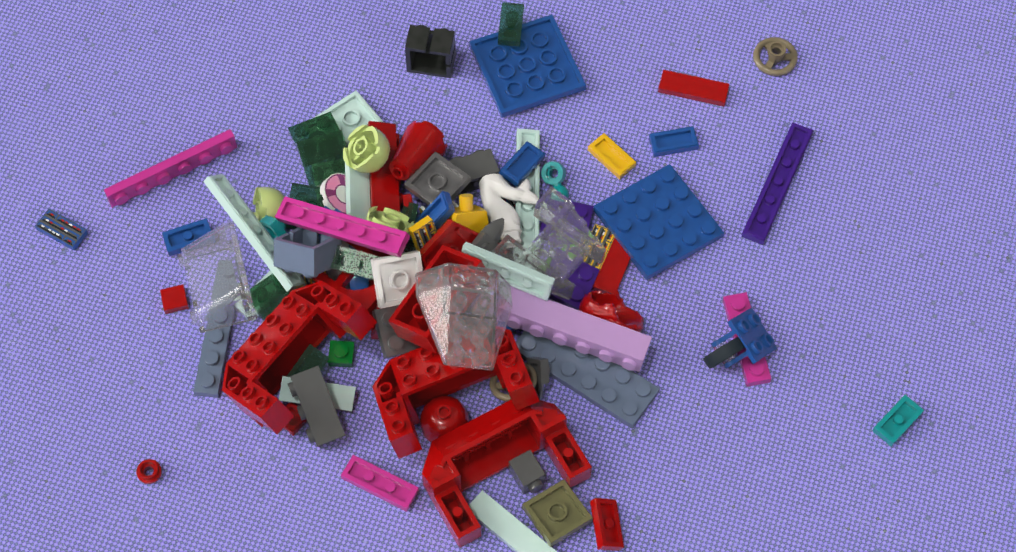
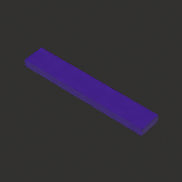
[741,122,814,245]

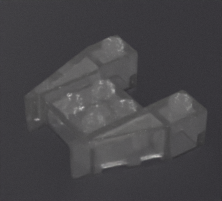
[492,186,606,300]

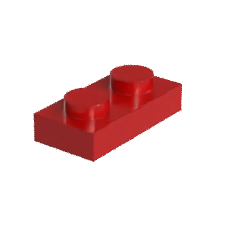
[590,498,624,551]

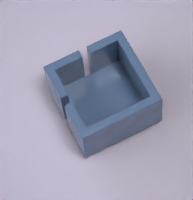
[274,227,342,278]

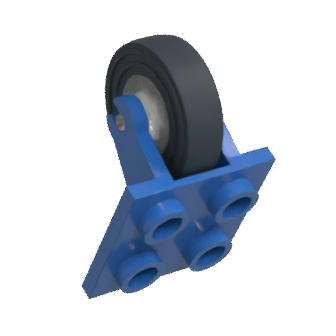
[703,307,777,369]

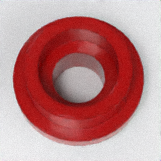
[136,459,162,484]

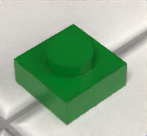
[328,340,355,368]

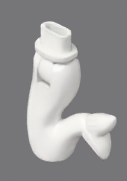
[479,174,541,247]

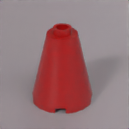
[389,120,447,180]

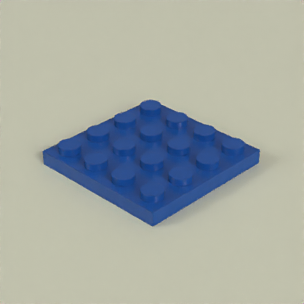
[469,14,586,118]
[593,164,724,281]

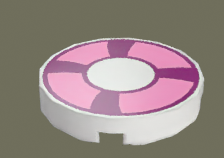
[320,173,346,214]

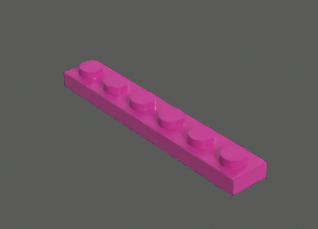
[104,129,237,208]
[275,196,410,258]

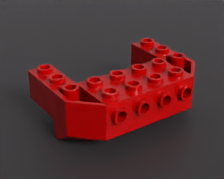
[222,281,377,435]
[372,323,540,459]
[422,400,592,548]

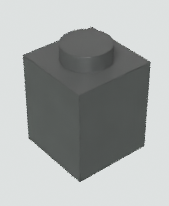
[509,450,546,494]

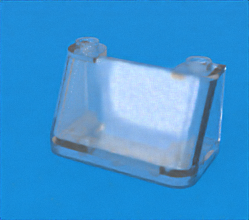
[177,221,257,333]

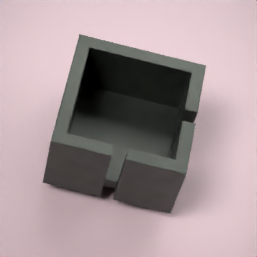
[405,25,456,78]

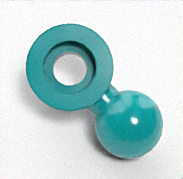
[541,161,569,200]

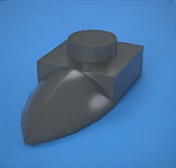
[471,218,504,254]
[526,357,550,400]

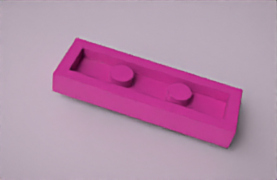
[341,455,419,512]

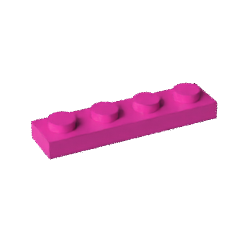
[722,292,771,387]

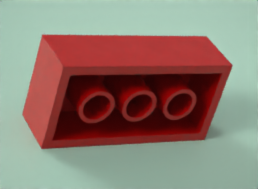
[388,245,490,353]

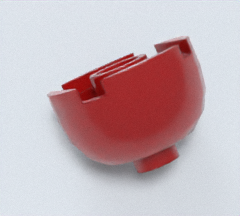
[420,396,469,443]

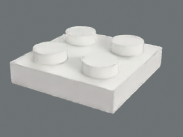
[371,250,423,309]

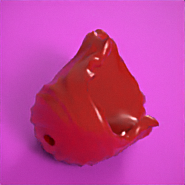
[579,290,644,332]

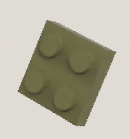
[522,479,593,547]

